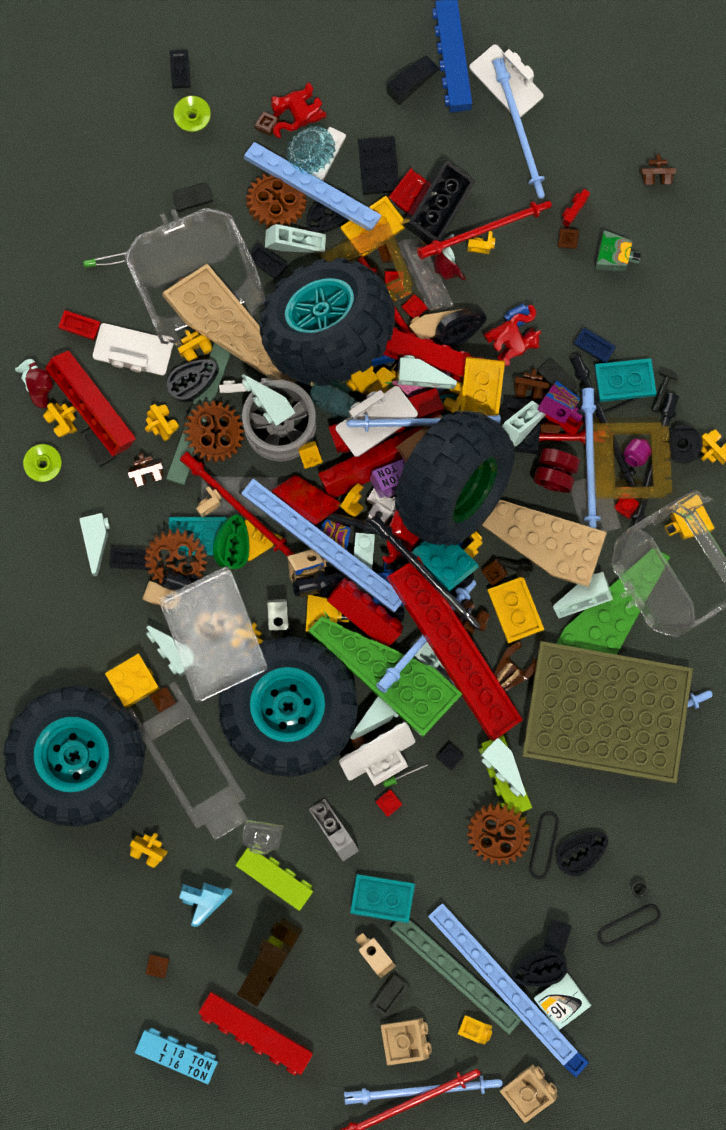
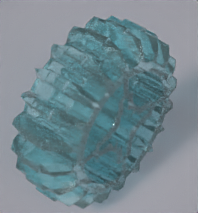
[286,125,336,175]
[309,383,357,420]

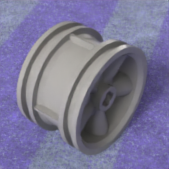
[242,380,316,462]

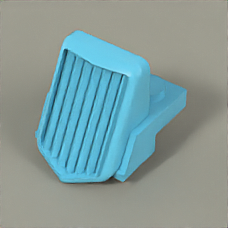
[179,883,233,927]

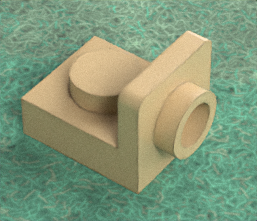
[196,487,221,518]

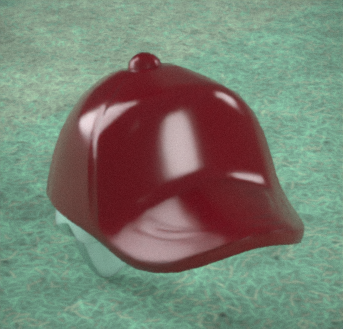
[434,234,467,281]
[15,359,53,408]

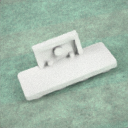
[469,45,543,118]
[93,323,174,376]
[336,386,418,457]
[339,722,415,786]

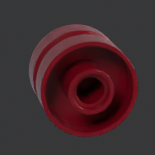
[533,448,581,493]

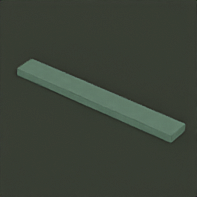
[166,343,231,486]
[390,920,521,1035]

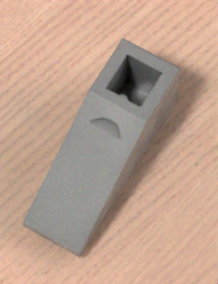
[309,799,359,861]

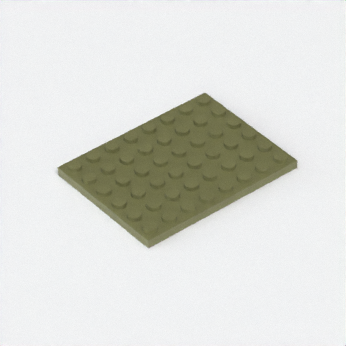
[522,641,693,784]

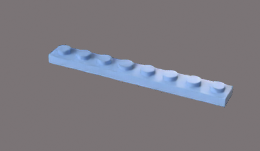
[244,142,381,232]

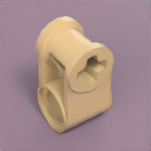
[142,581,181,609]

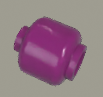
[623,438,652,467]

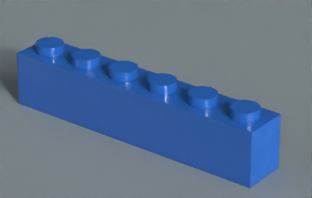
[432,0,472,113]

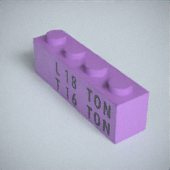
[370,459,406,498]

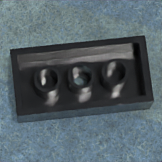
[401,160,476,244]

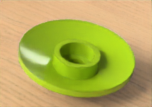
[174,96,211,132]
[23,444,62,482]

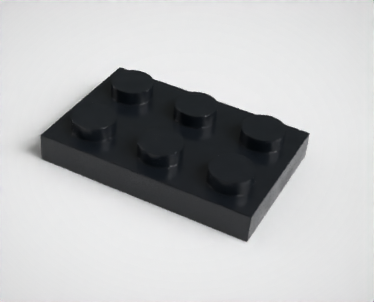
[358,136,399,195]
[502,396,542,454]

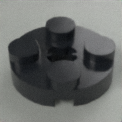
[664,425,703,464]

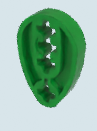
[213,515,250,570]

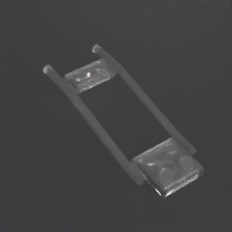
[128,681,248,840]

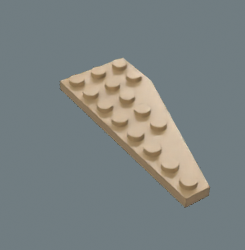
[162,264,297,383]
[482,500,607,588]

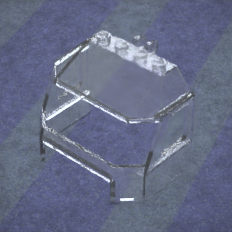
[124,208,266,347]
[611,489,726,638]

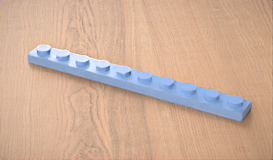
[241,479,402,612]
[428,903,578,1066]

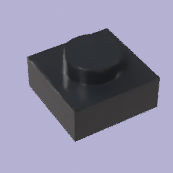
[437,743,464,771]

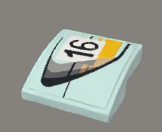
[534,973,591,1030]

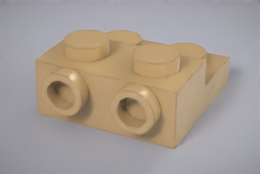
[381,1018,432,1065]
[500,1064,558,1123]

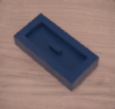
[574,328,616,363]

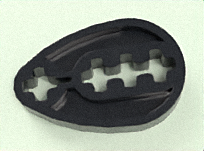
[306,188,351,233]
[435,308,486,348]
[167,360,219,402]
[556,832,608,876]
[511,946,567,986]

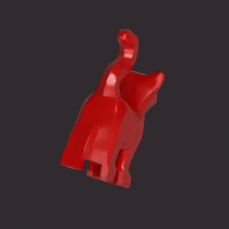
[271,82,326,138]
[483,305,541,366]
[382,510,419,564]

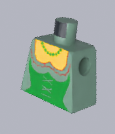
[595,230,641,271]

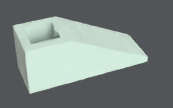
[242,374,295,426]
[146,626,199,677]
[481,738,526,797]

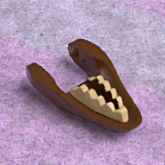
[494,641,537,692]

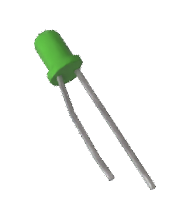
[83,252,129,268]
[383,765,428,787]

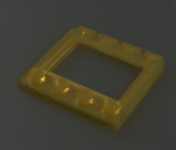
[321,223,414,302]
[593,422,673,499]

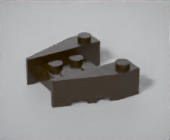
[237,918,303,1007]

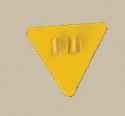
[245,520,283,561]

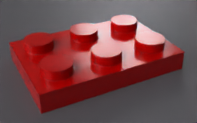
[271,475,340,525]

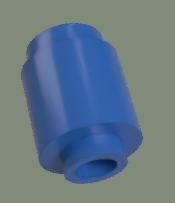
[504,303,530,327]

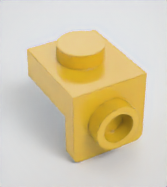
[464,532,483,559]

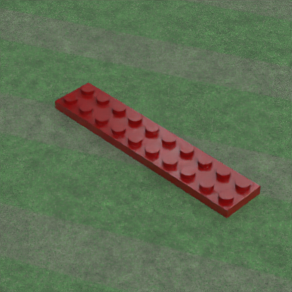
[386,556,523,741]

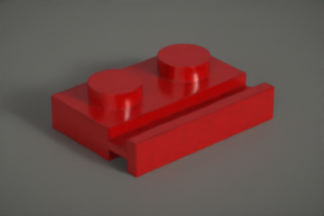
[388,168,427,214]

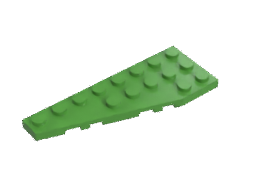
[556,548,670,655]
[308,617,462,737]

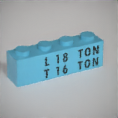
[135,1028,219,1084]

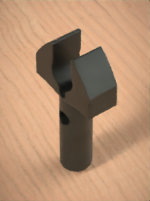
[498,558,533,578]

